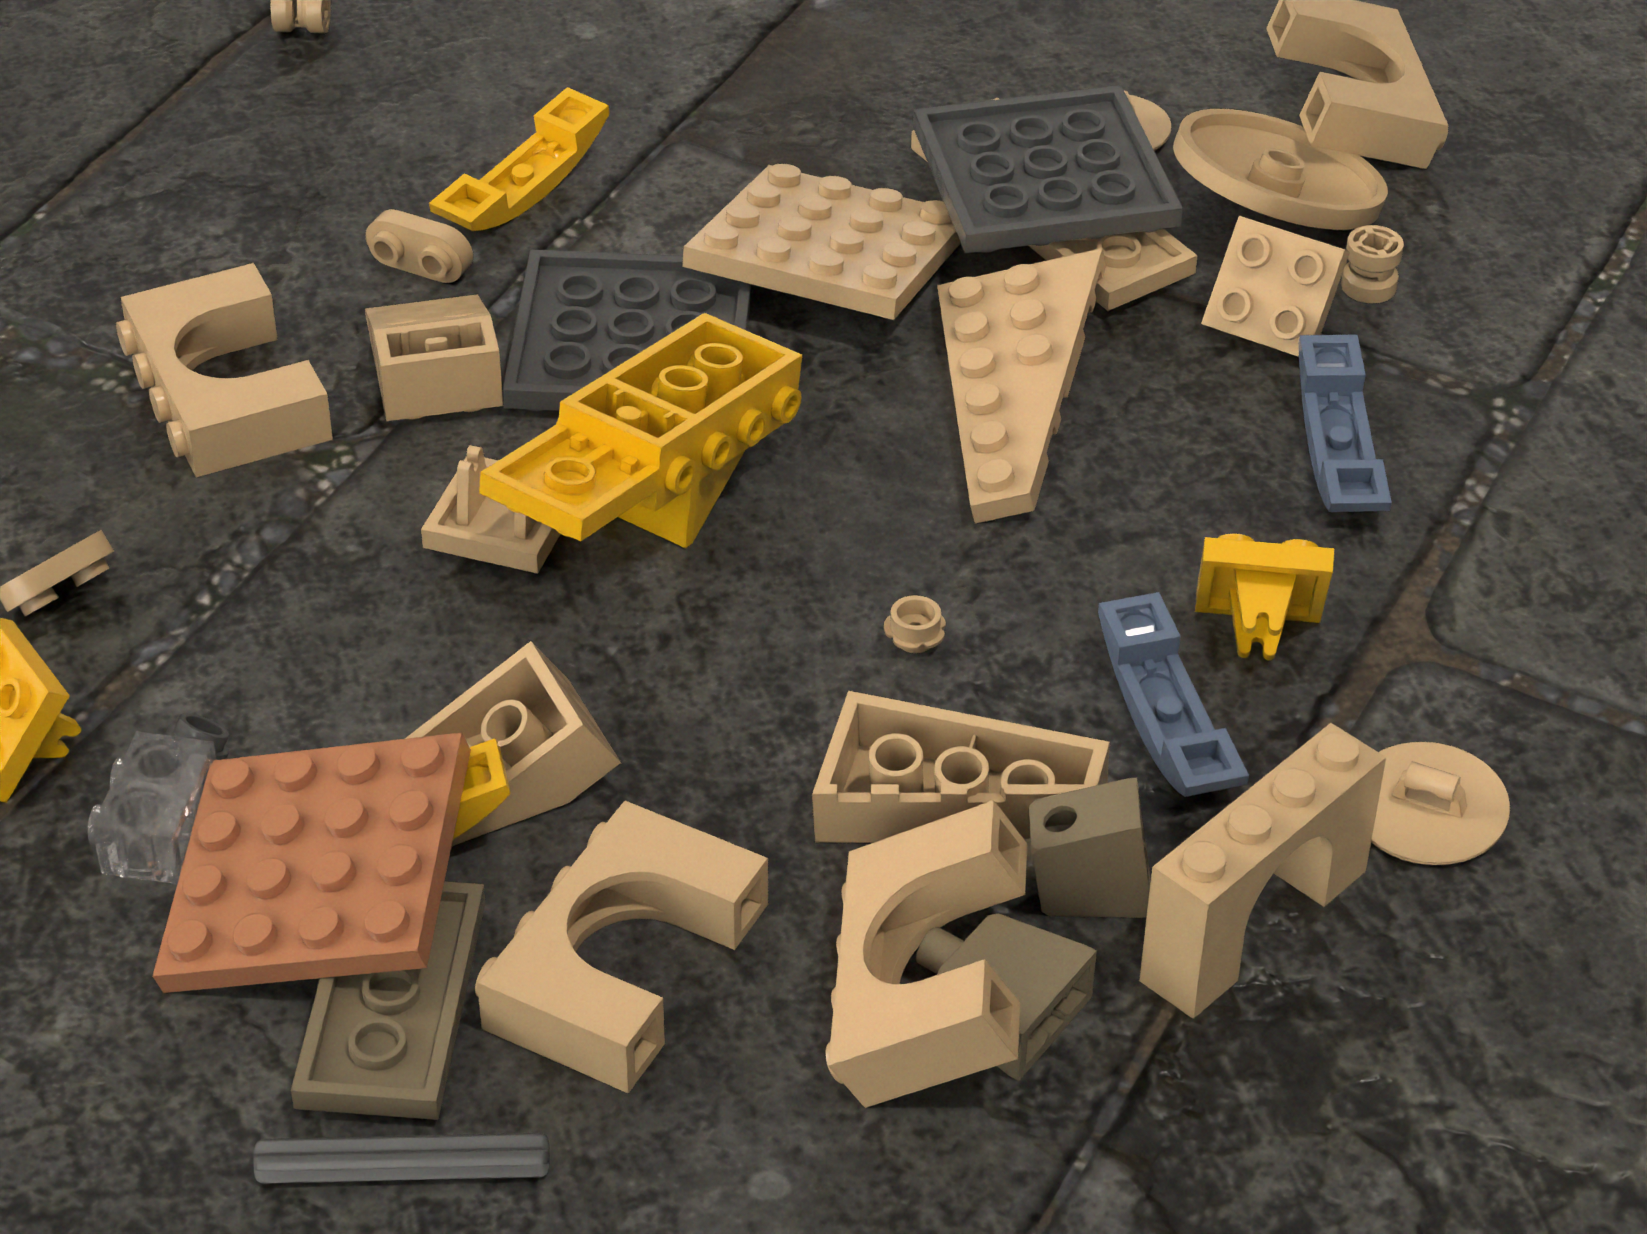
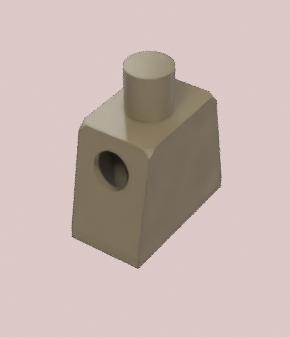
[1024,777,1151,918]
[916,913,1097,1081]

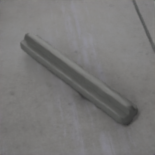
[253,1133,550,1184]

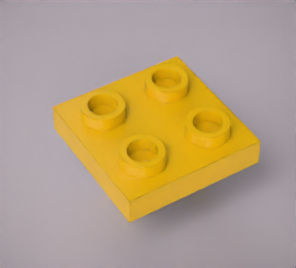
[1195,534,1334,661]
[0,618,81,803]

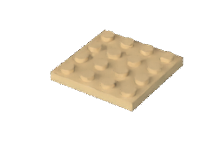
[682,164,961,320]

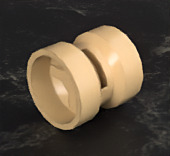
[270,0,331,34]
[1341,225,1404,303]

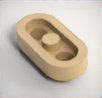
[366,209,473,283]
[0,530,114,616]

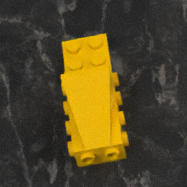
[479,313,802,548]

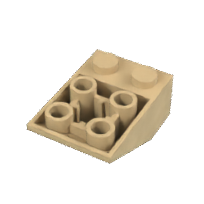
[365,294,503,421]

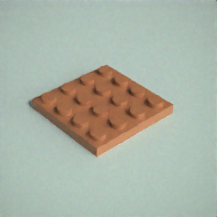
[152,732,471,993]

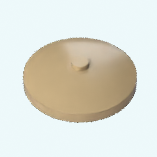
[1173,109,1388,230]

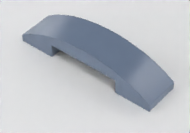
[1298,335,1392,512]
[1098,592,1249,797]

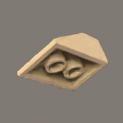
[405,641,621,846]

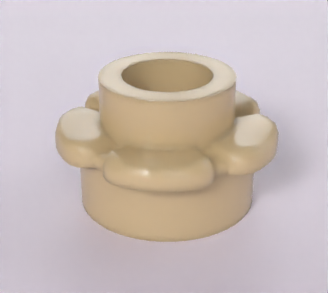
[884,595,946,653]

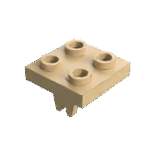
[1201,216,1350,357]
[421,445,560,574]

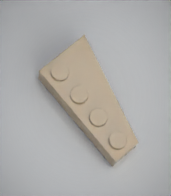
[812,691,1110,843]

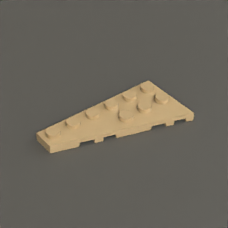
[937,248,1106,524]

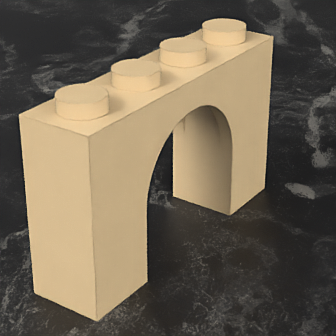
[1266,0,1448,169]
[116,263,333,477]
[1139,723,1386,1019]
[826,800,1027,1108]
[475,801,768,1093]

